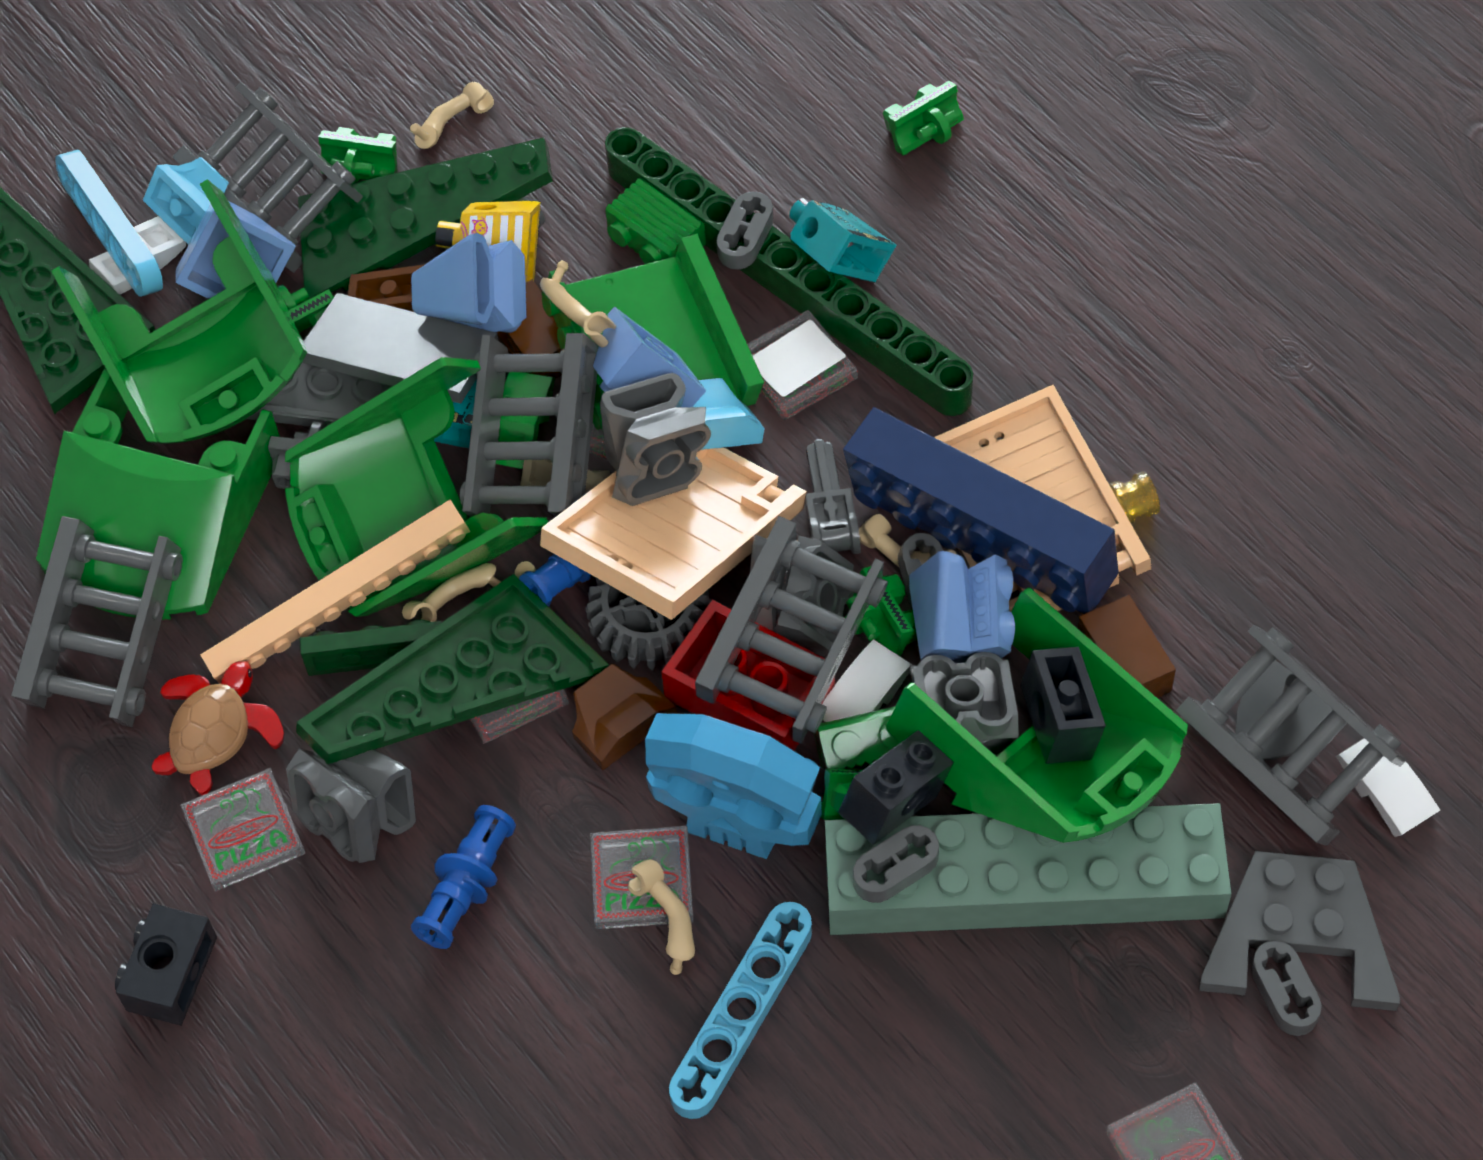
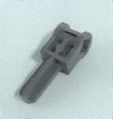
[805,439,861,554]

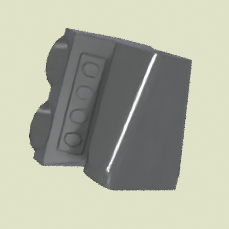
[600,373,711,506]
[750,535,854,656]
[910,652,1019,754]
[286,748,416,863]

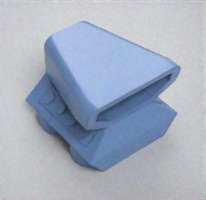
[411,233,527,333]
[909,551,1015,663]

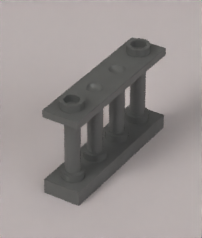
[173,81,363,273]
[460,333,599,517]
[11,516,183,727]
[695,516,888,744]
[1176,625,1407,846]

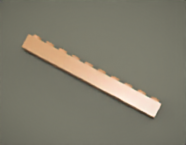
[200,500,470,684]

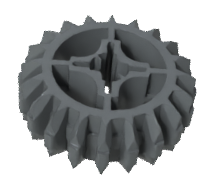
[586,578,712,671]

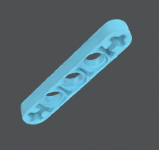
[55,150,163,297]
[669,902,812,1119]

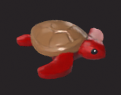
[152,661,284,796]

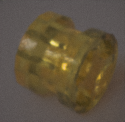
[1109,471,1160,524]

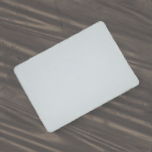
[753,320,846,397]

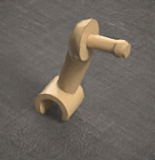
[410,82,494,149]
[540,260,616,348]
[859,514,956,567]
[402,563,501,622]
[628,859,695,975]

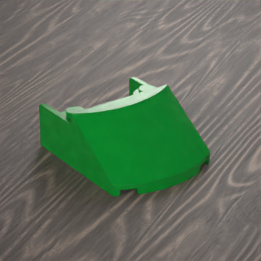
[51,179,308,444]
[285,357,549,617]
[36,369,280,620]
[886,587,1188,843]

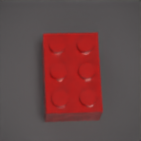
[661,600,835,751]

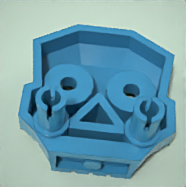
[645,713,822,859]

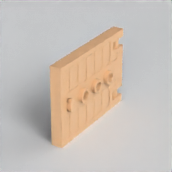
[934,385,1151,612]
[540,447,807,620]

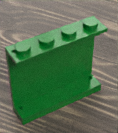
[542,234,764,432]

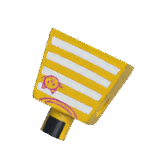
[435,201,540,282]

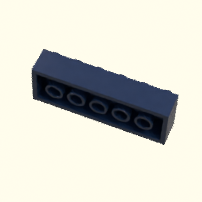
[843,407,1119,614]

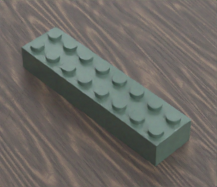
[825,803,1231,935]

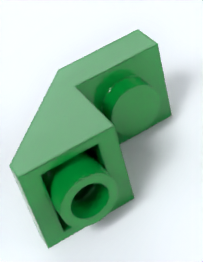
[496,372,555,469]

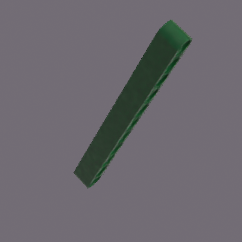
[605,127,973,416]

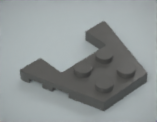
[1199,851,1400,1011]

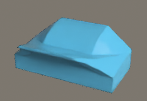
[143,157,229,245]
[693,378,765,450]

